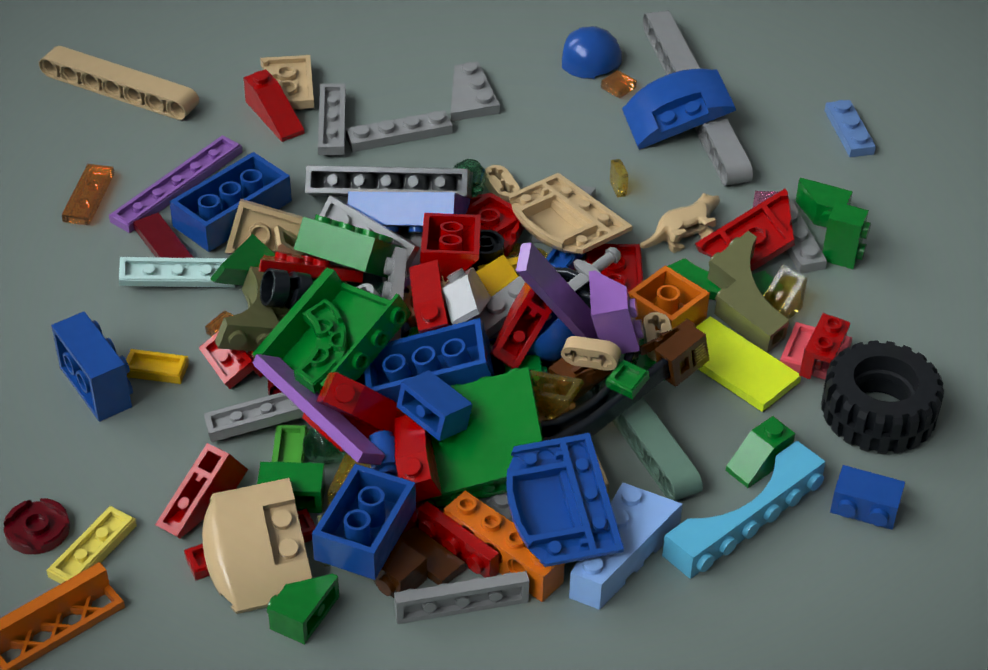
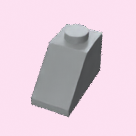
[442,268,491,325]

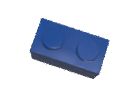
[396,370,473,441]
[830,465,905,530]

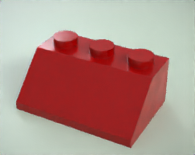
[420,213,481,282]

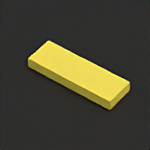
[46,506,137,584]

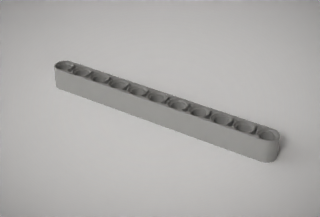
[643,10,753,186]

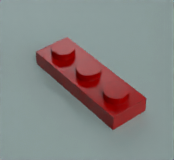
[418,501,499,578]

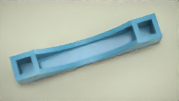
[662,441,826,579]

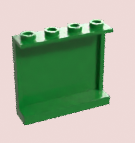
[252,267,412,394]
[424,367,544,510]

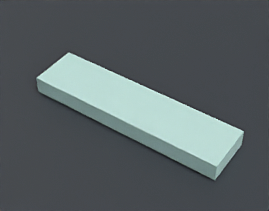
[119,257,235,287]

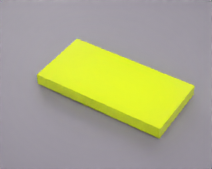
[696,316,801,412]

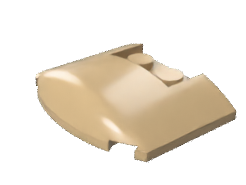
[509,173,633,254]
[202,478,312,614]

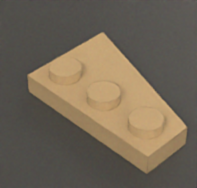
[260,55,314,110]
[225,199,303,253]

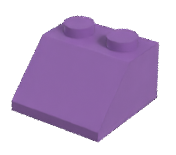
[589,270,644,354]

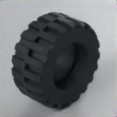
[821,340,944,454]

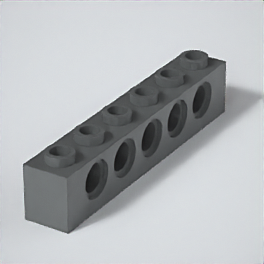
[305,166,473,200]

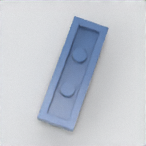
[824,100,876,157]

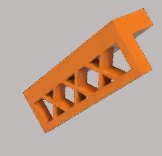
[0,562,125,670]

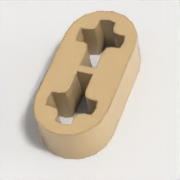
[484,165,520,204]
[643,312,672,361]
[561,336,621,370]

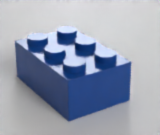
[51,311,133,422]
[312,464,416,580]

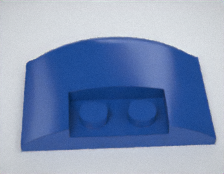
[622,68,736,150]
[506,433,624,567]

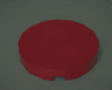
[4,498,70,554]

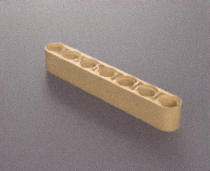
[39,46,199,120]

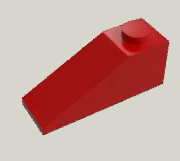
[243,69,305,142]
[409,260,452,333]
[490,282,552,369]
[316,372,406,437]
[395,415,442,502]
[155,443,248,539]

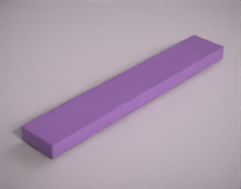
[109,135,242,233]
[516,243,598,339]
[252,354,385,465]

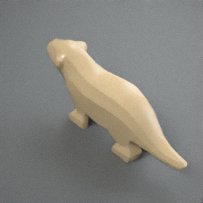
[640,193,720,253]

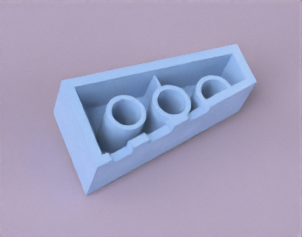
[569,482,683,610]

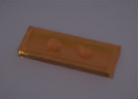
[62,164,114,225]

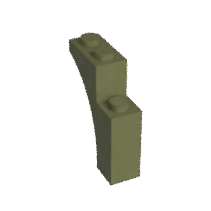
[708,231,789,353]
[215,266,290,351]

